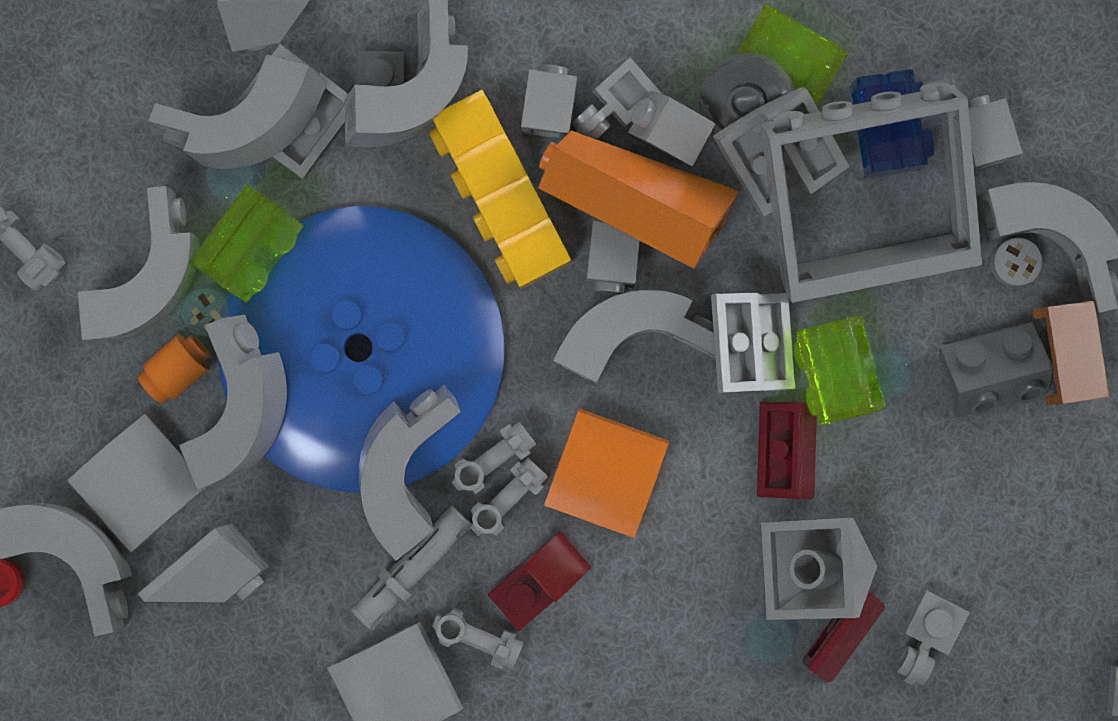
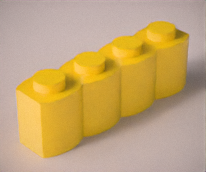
[428,90,571,290]

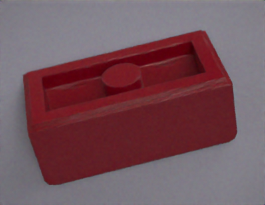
[757,401,817,499]
[802,591,885,682]

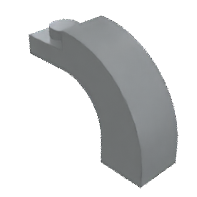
[345,0,468,147]
[148,55,326,169]
[978,182,1118,313]
[78,186,199,343]
[553,290,716,384]
[179,315,287,490]
[359,385,461,561]
[0,503,132,637]

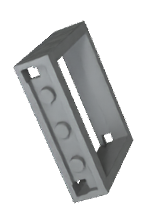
[760,82,982,303]

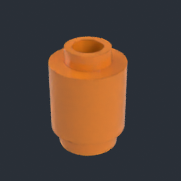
[137,334,211,404]

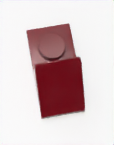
[487,531,592,631]

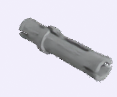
[350,504,472,631]

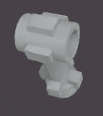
[0,206,65,291]
[452,421,536,494]
[470,457,548,536]
[432,607,523,669]

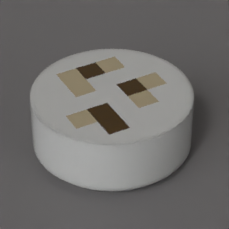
[990,238,1042,287]

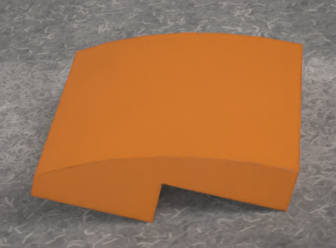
[544,408,669,538]

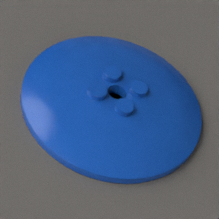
[218,206,505,492]

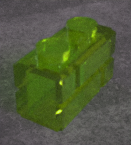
[736,3,849,106]
[189,184,304,303]
[794,315,887,425]

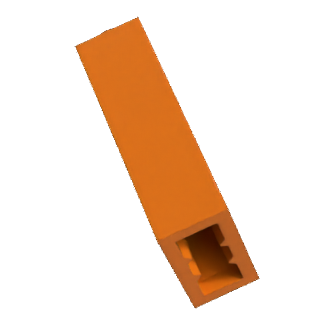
[538,131,740,269]

